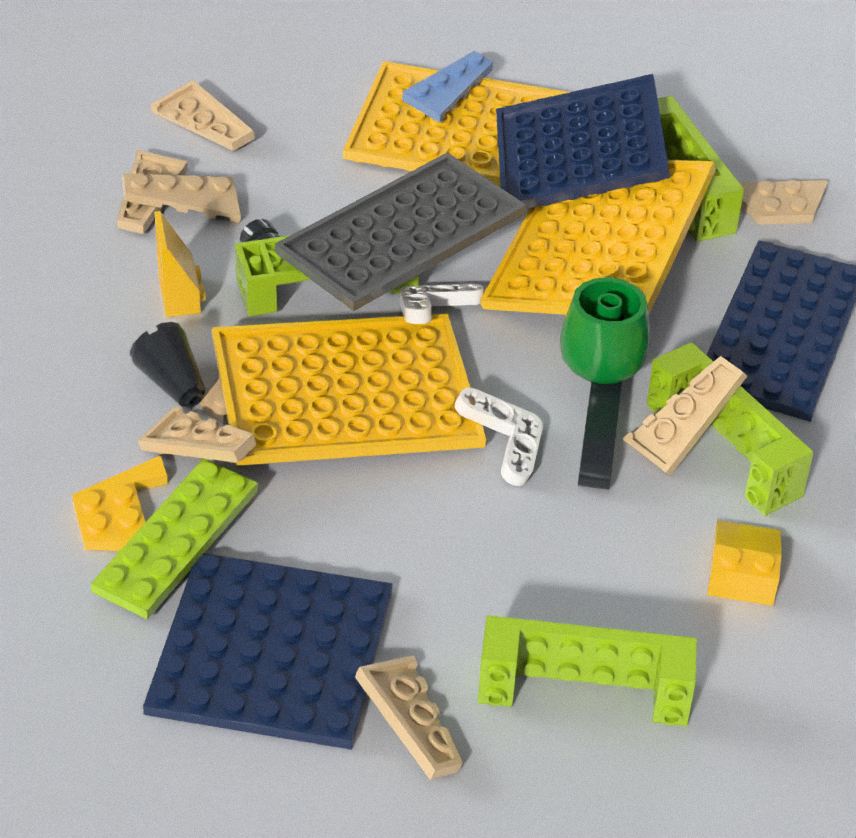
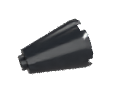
[130,322,206,407]

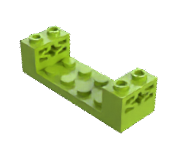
[658,95,744,242]
[235,235,419,316]
[647,342,813,516]
[478,615,697,726]

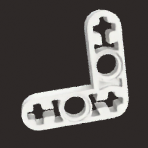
[400,284,484,324]
[455,388,543,486]

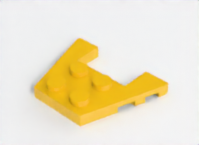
[72,456,168,551]

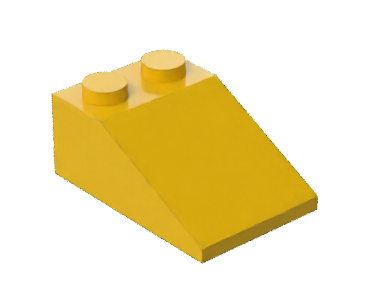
[154,211,205,317]
[707,520,782,606]

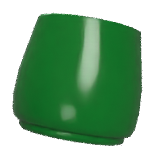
[560,277,651,384]

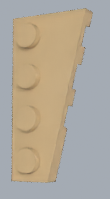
[150,80,255,151]
[117,150,188,234]
[122,173,241,224]

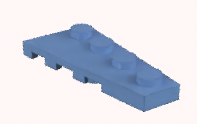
[402,51,493,123]

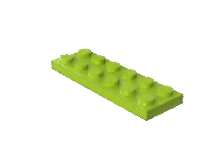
[90,458,258,620]

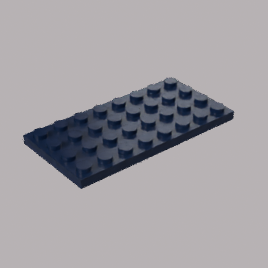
[707,240,856,422]

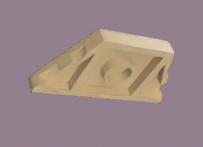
[739,180,828,224]

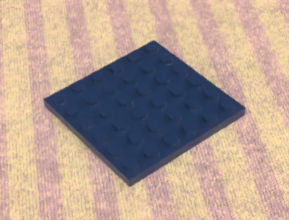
[496,74,670,209]
[143,553,393,750]

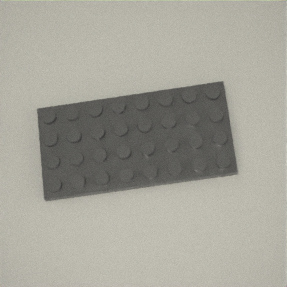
[275,153,526,311]

